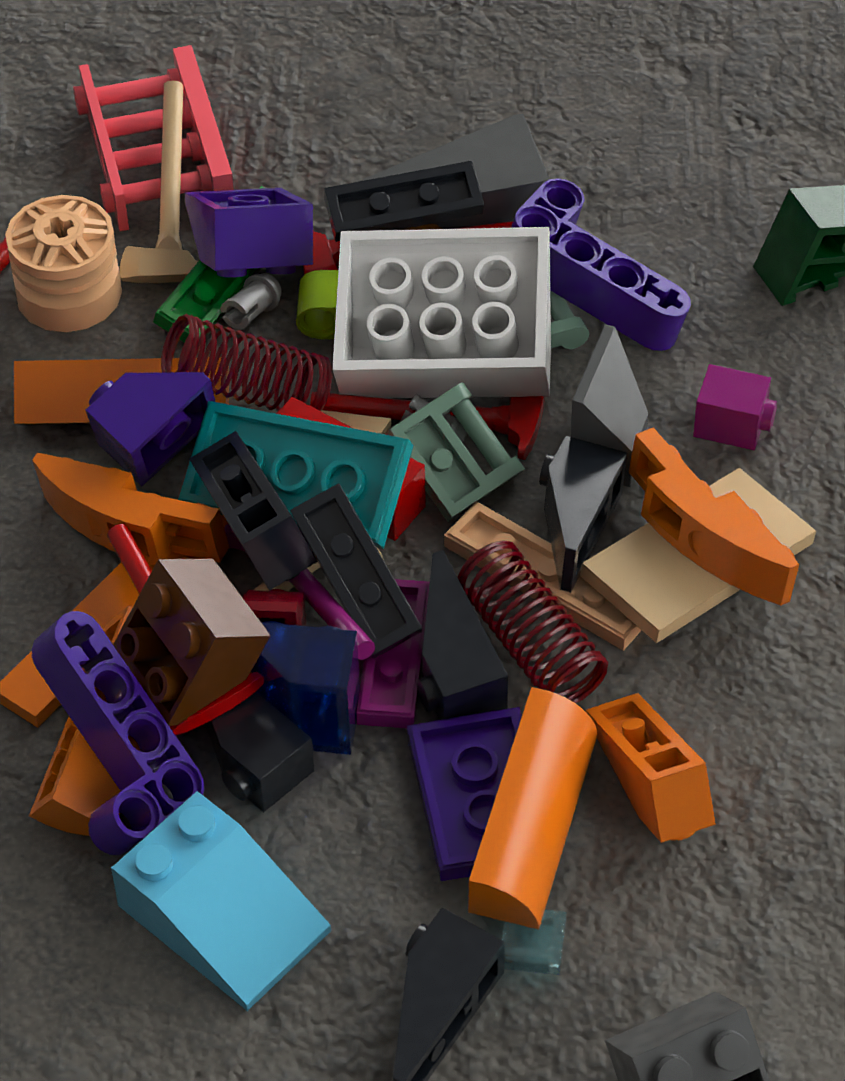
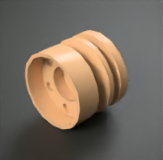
[5,195,122,332]

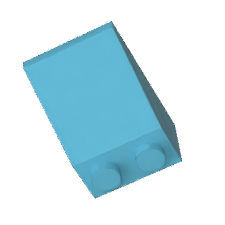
[111,791,331,1011]

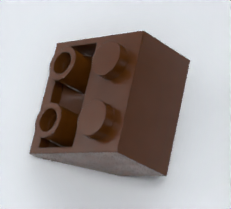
[113,558,271,726]

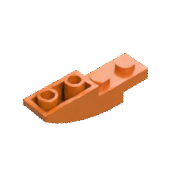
[629,427,799,606]
[32,452,229,565]

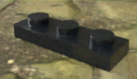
[324,161,485,242]
[290,483,423,659]

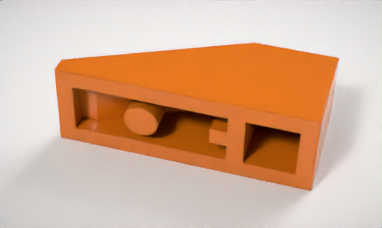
[586,693,716,843]

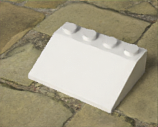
[332,227,551,398]

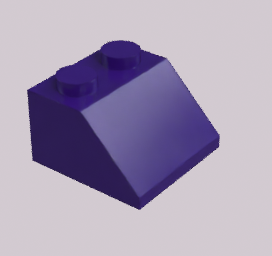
[185,188,313,277]
[85,372,215,487]

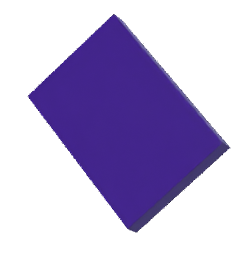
[407,707,522,881]

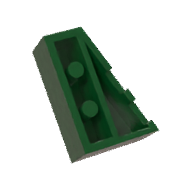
[753,185,845,306]

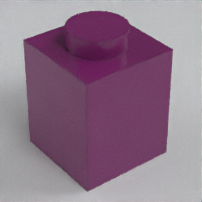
[693,364,777,451]

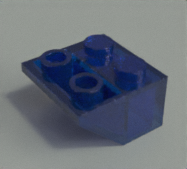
[250,621,360,755]

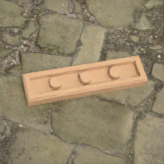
[444,502,642,651]

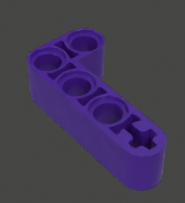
[511,178,691,351]
[31,611,204,855]

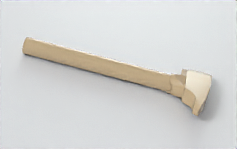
[119,80,198,283]

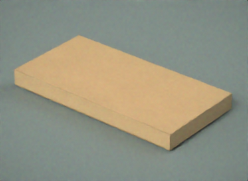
[580,468,816,643]

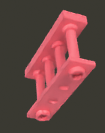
[73,45,234,231]

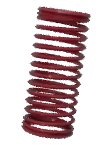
[161,314,333,412]
[457,540,608,703]

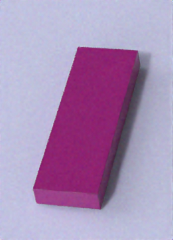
[357,579,430,728]

